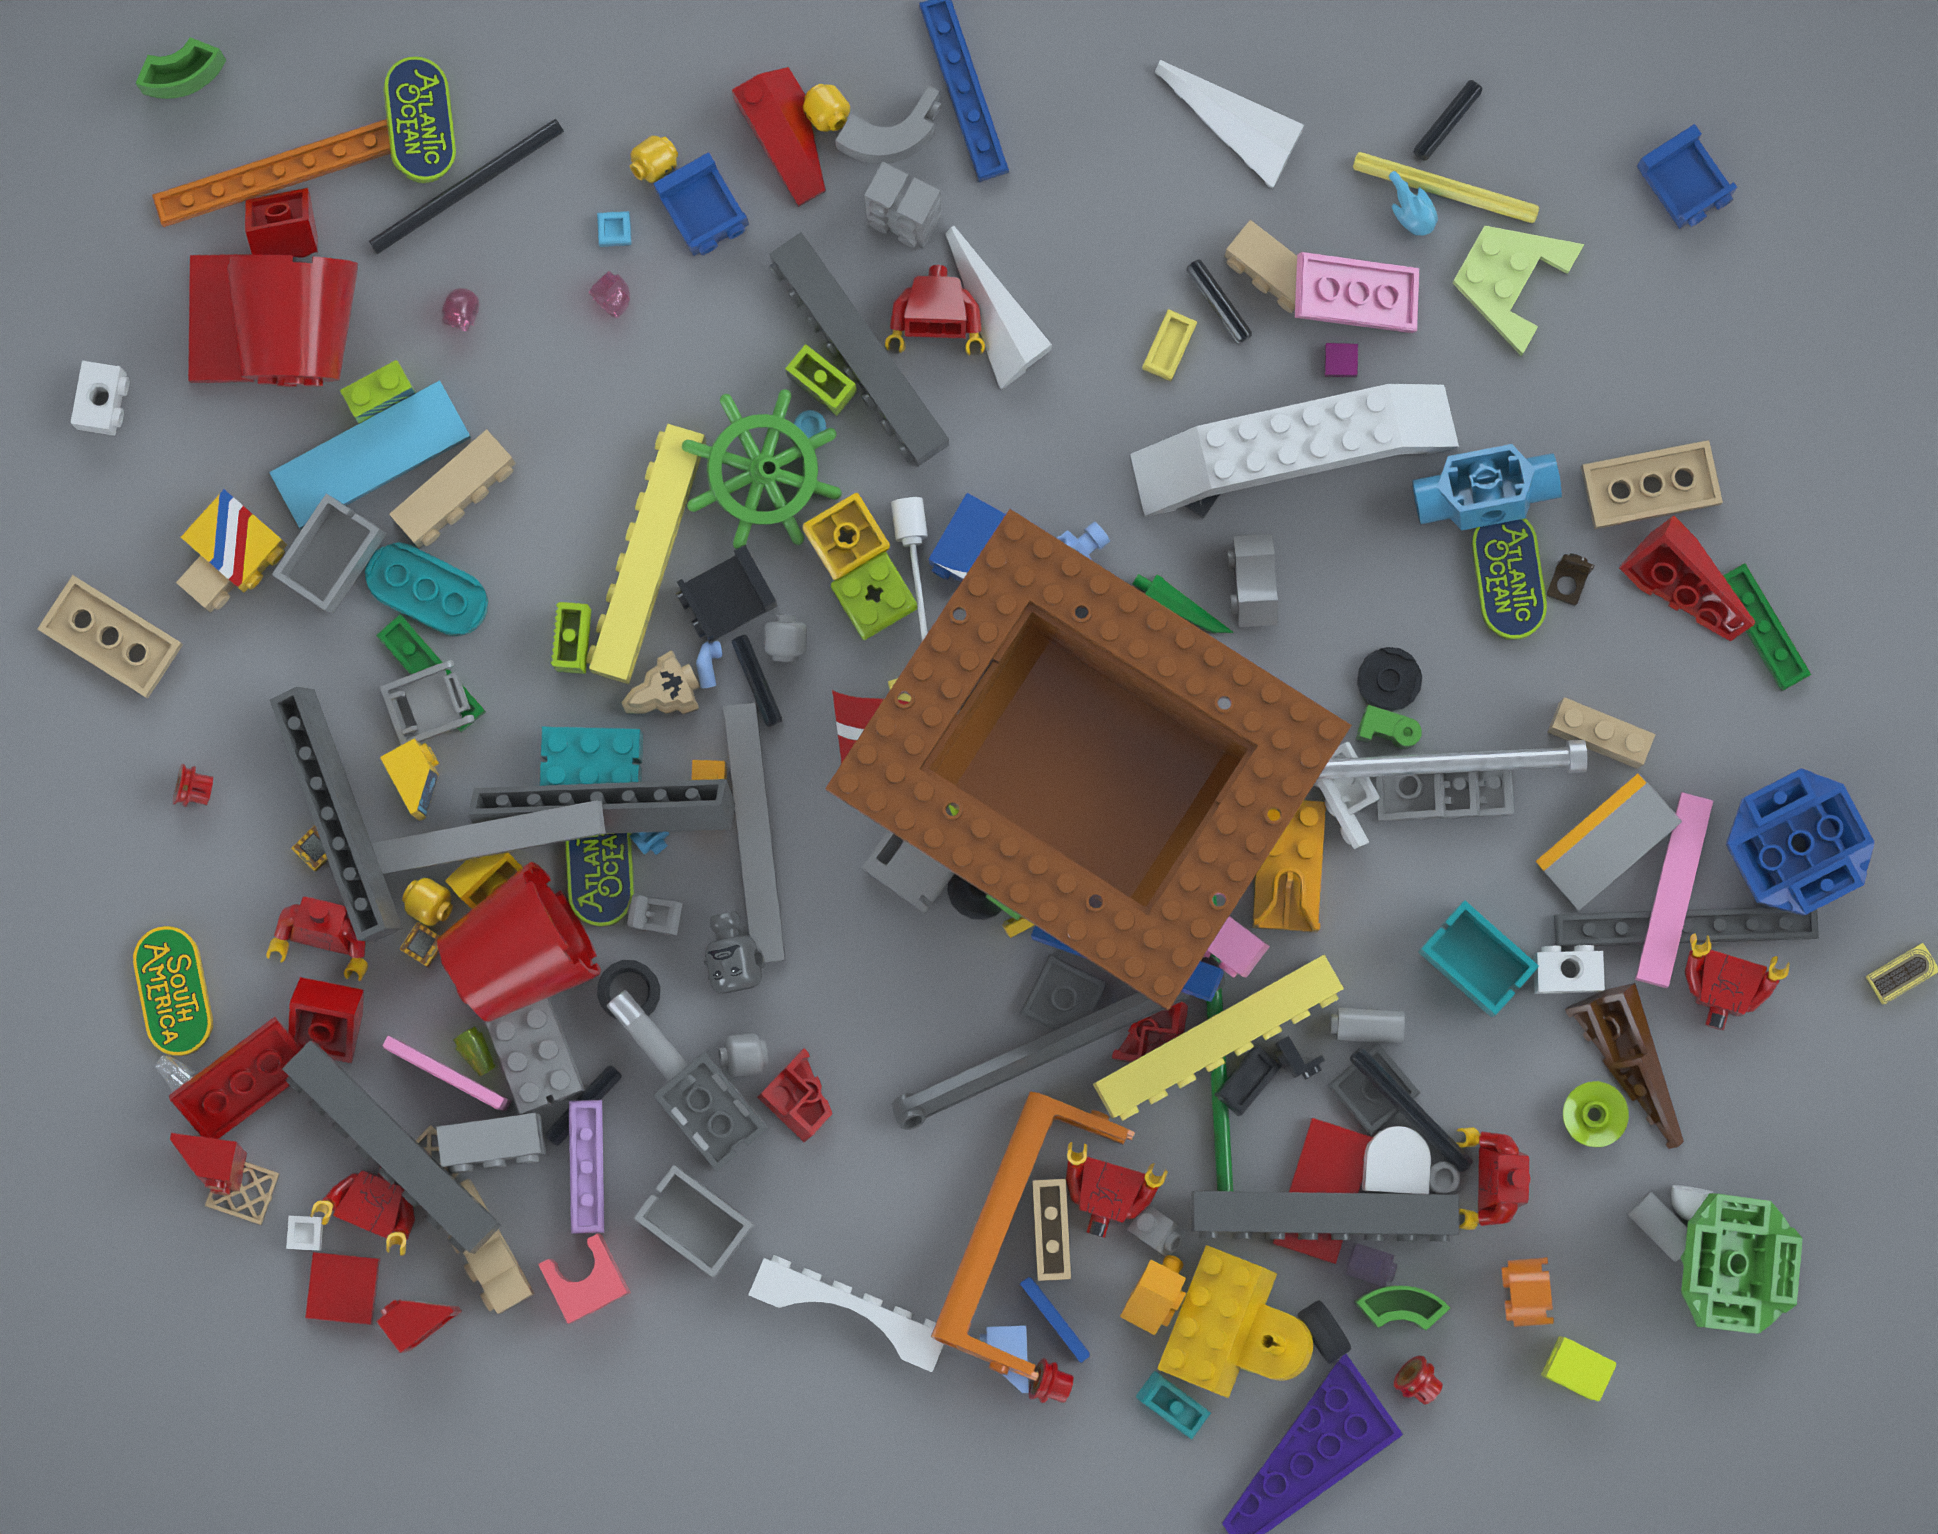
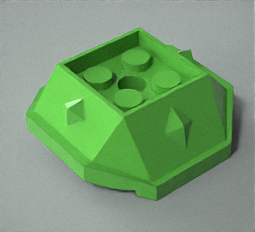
[1680,1193,1803,1334]

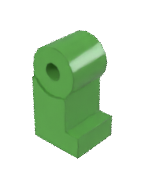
[1356,705,1422,749]

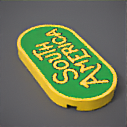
[133,926,213,1056]

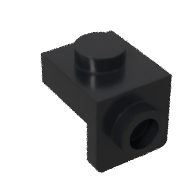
[1274,1036,1325,1080]

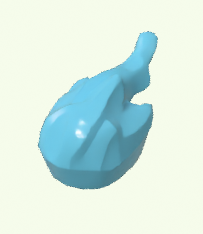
[1389,171,1438,236]

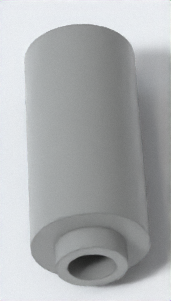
[1330,1008,1405,1044]
[1627,1191,1687,1262]

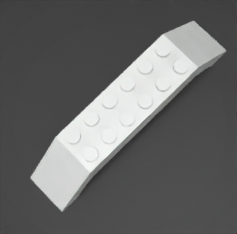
[1130,384,1459,517]

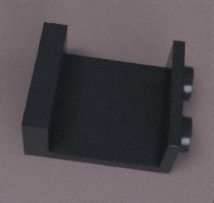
[675,545,778,643]

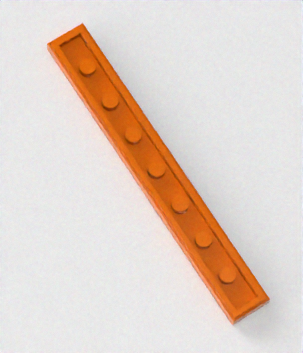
[152,119,391,227]

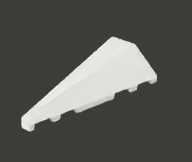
[1155,60,1304,189]
[945,226,1052,390]

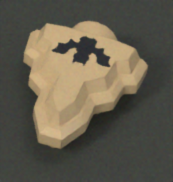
[621,650,700,714]

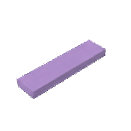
[569,1100,604,1234]

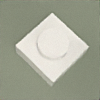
[286,1216,323,1250]

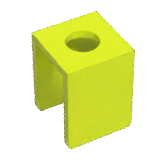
[1541,1336,1617,1401]

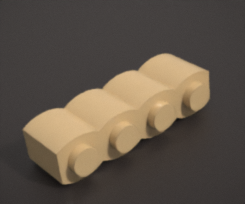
[448,1179,535,1314]

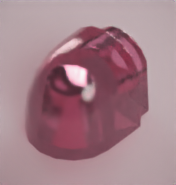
[589,270,631,319]
[441,288,480,331]

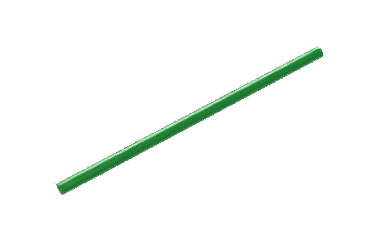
[1205,895,1234,1191]

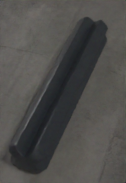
[1413,80,1483,161]
[1186,259,1252,344]
[732,635,782,727]
[545,1065,622,1146]

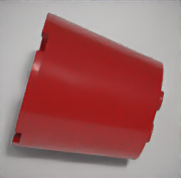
[227,255,358,387]
[437,862,601,1022]

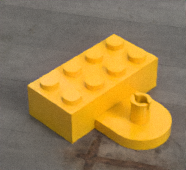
[1157,1245,1313,1398]

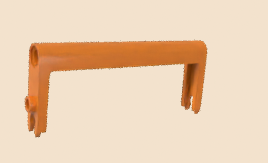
[931,1091,1135,1381]

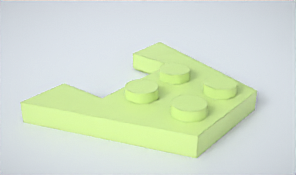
[1453,226,1584,357]

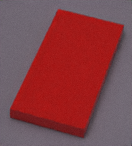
[188,254,254,383]
[168,1016,302,1139]
[1272,1118,1373,1264]

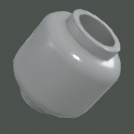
[764,614,807,662]
[718,1033,768,1078]

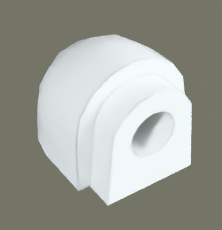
[1671,1185,1713,1221]

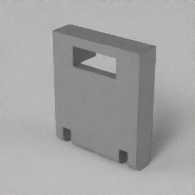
[380,660,475,745]
[861,831,955,914]

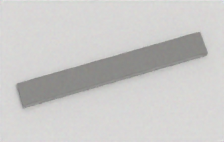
[723,702,785,963]
[371,800,606,875]

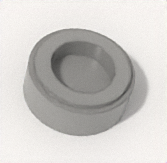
[1429,1162,1460,1195]

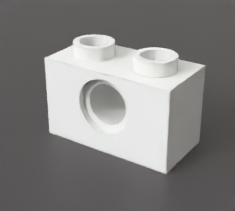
[70,361,130,436]
[1533,945,1605,994]

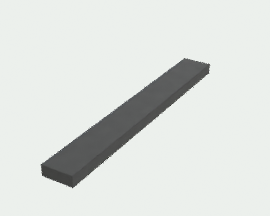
[1554,907,1819,947]

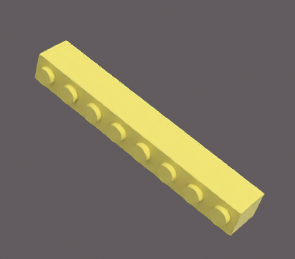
[586,424,706,684]
[1093,954,1344,1121]

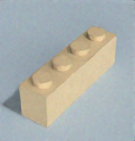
[389,429,516,548]

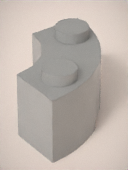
[1227,534,1278,627]

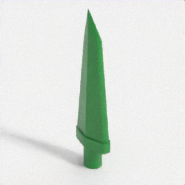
[1132,574,1234,633]

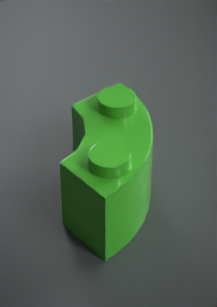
[135,37,226,99]
[1353,1286,1451,1330]

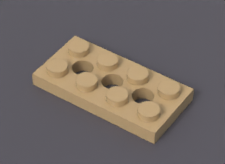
[1581,440,1723,529]
[37,575,183,699]

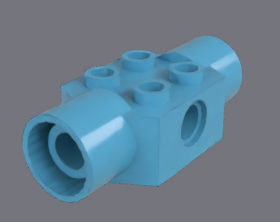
[1412,444,1562,531]

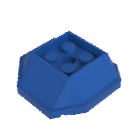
[1725,768,1875,916]

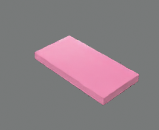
[1295,252,1419,333]
[383,1036,512,1111]

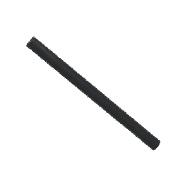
[369,118,564,254]

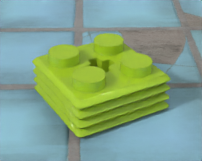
[831,552,918,640]

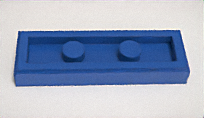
[1020,1277,1090,1363]

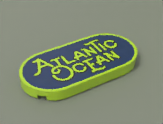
[383,56,456,183]
[1471,519,1547,640]
[566,833,635,927]

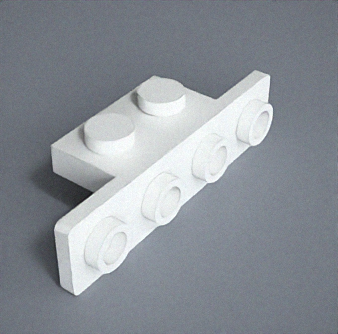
[1314,742,1381,849]

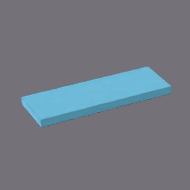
[269,380,471,530]

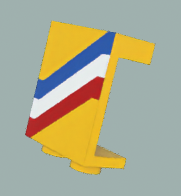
[181,489,287,593]

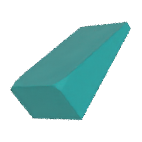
[1136,1371,1211,1440]

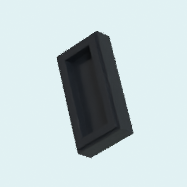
[1214,1045,1282,1116]

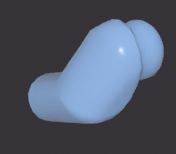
[696,641,723,688]

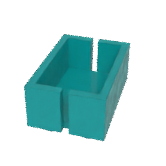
[540,726,643,786]
[1418,900,1539,1017]

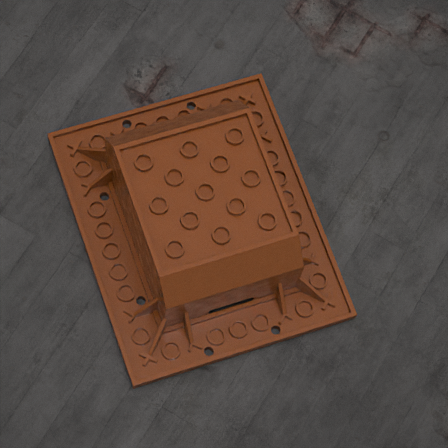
[825,509,1352,1011]

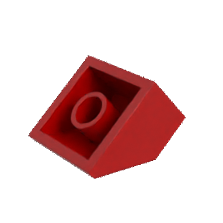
[245,188,318,258]
[288,977,364,1063]
[170,1133,247,1195]
[376,1299,462,1353]

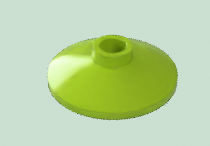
[1563,1081,1629,1147]

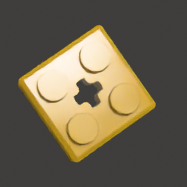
[802,493,890,580]

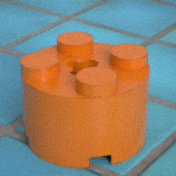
[1501,1257,1554,1327]

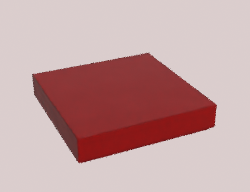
[305,1252,380,1325]

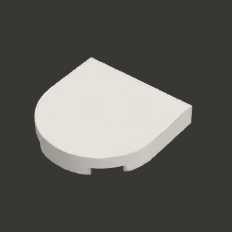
[1362,1126,1431,1194]

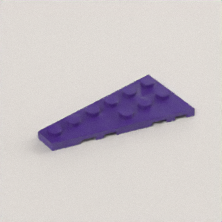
[1221,1354,1404,1534]

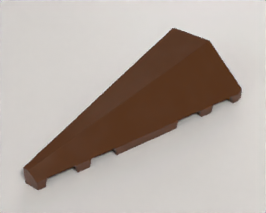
[1565,983,1684,1149]

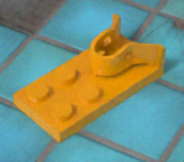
[1252,800,1326,933]

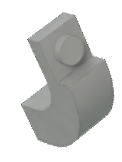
[835,85,942,164]

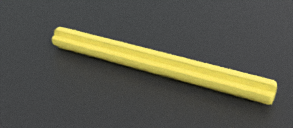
[1353,152,1539,223]

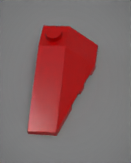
[732,67,826,207]
[1619,515,1755,642]

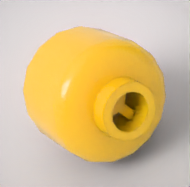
[803,84,850,132]
[630,135,678,183]
[402,878,453,926]

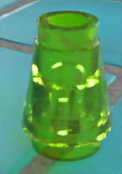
[452,1026,496,1077]

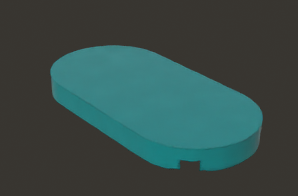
[365,542,488,636]

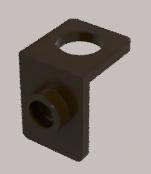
[1547,553,1595,606]

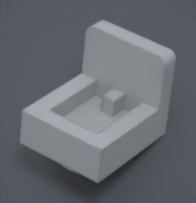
[627,894,683,935]
[1127,1205,1186,1257]

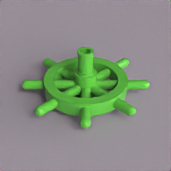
[682,389,842,549]

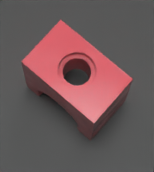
[538,1234,631,1324]

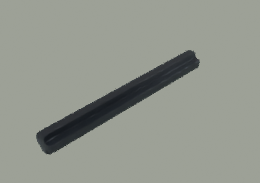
[1350,1047,1473,1173]

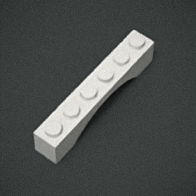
[749,1255,944,1372]

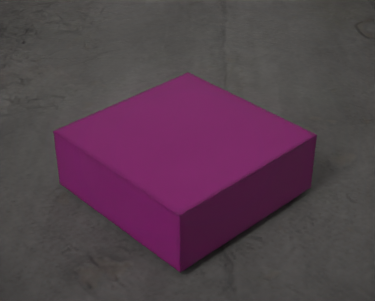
[1325,343,1358,378]

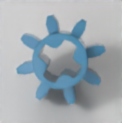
[629,832,670,855]

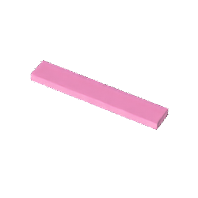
[1635,792,1713,988]

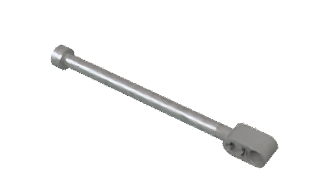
[1318,740,1587,779]

